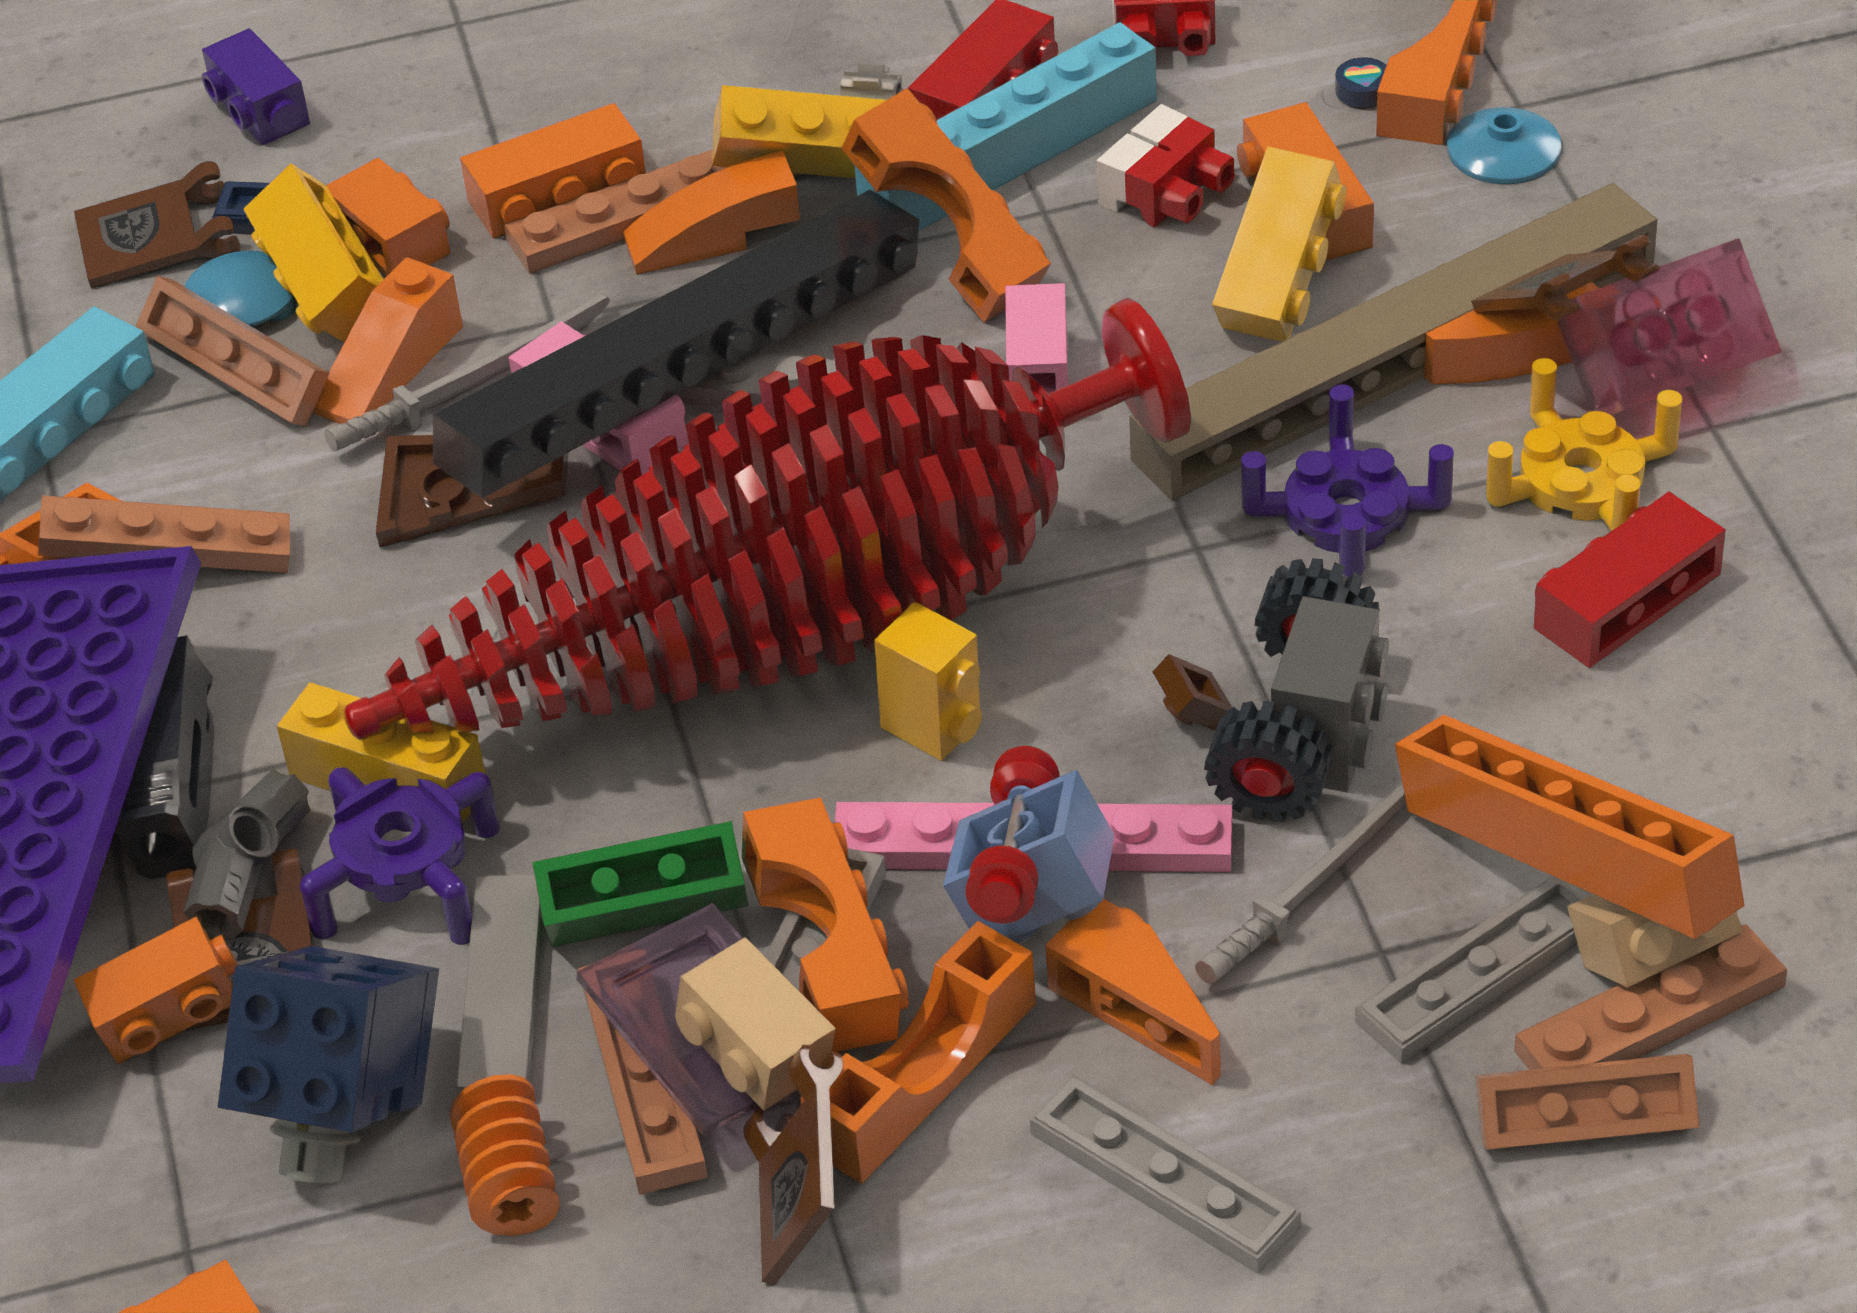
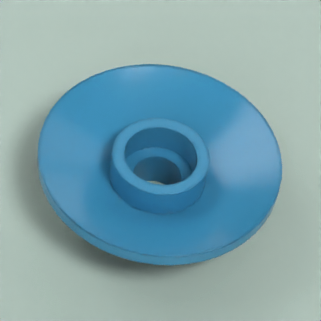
[1447,107,1561,184]

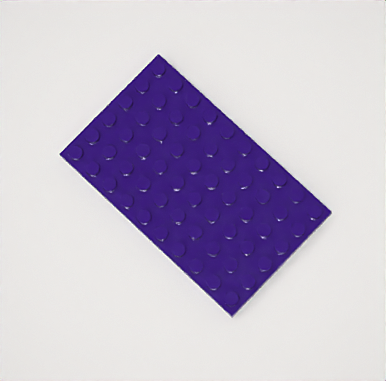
[0,546,201,1083]

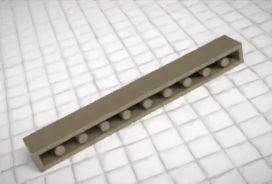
[1129,183,1658,501]

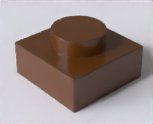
[1152,654,1232,731]

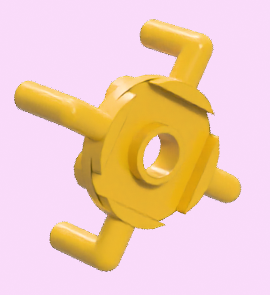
[1486,358,1682,531]

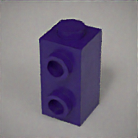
[202,28,310,146]

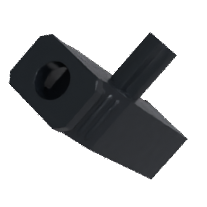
[115,635,214,879]

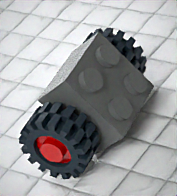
[1204,558,1389,822]

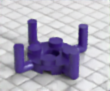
[1241,385,1454,578]
[300,767,500,945]

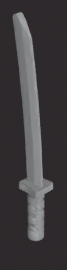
[325,293,610,451]
[1195,783,1407,984]

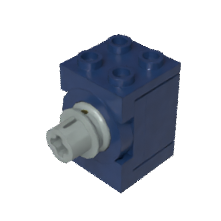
[217,946,439,1183]

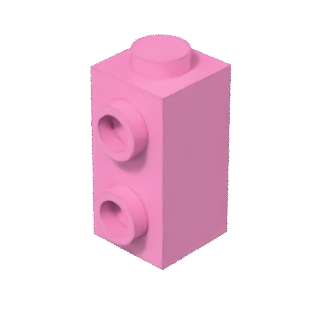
[1005,283,1068,394]

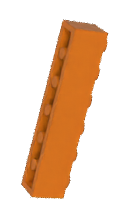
[1395,714,1745,939]

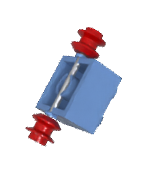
[943,746,1115,943]

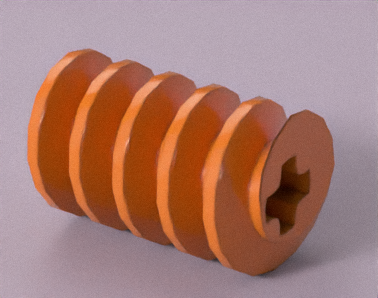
[449,1074,560,1236]

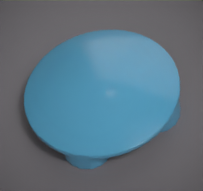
[184,251,296,326]

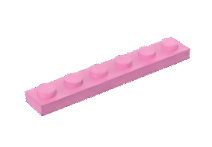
[835,802,1232,872]

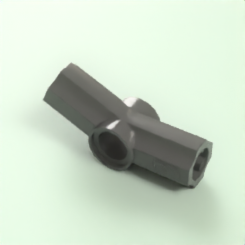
[183,769,311,940]

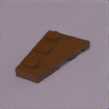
[376,435,569,547]

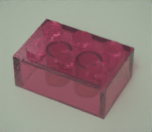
[1557,238,1782,415]

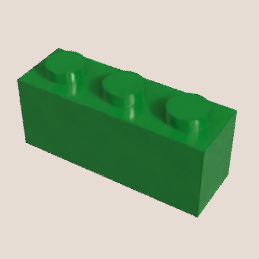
[532,821,749,947]

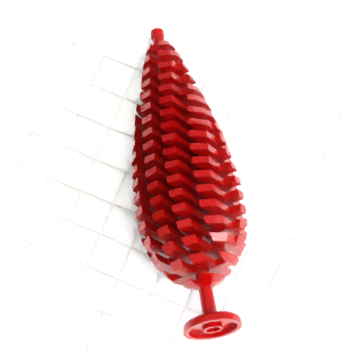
[344,298,1191,740]

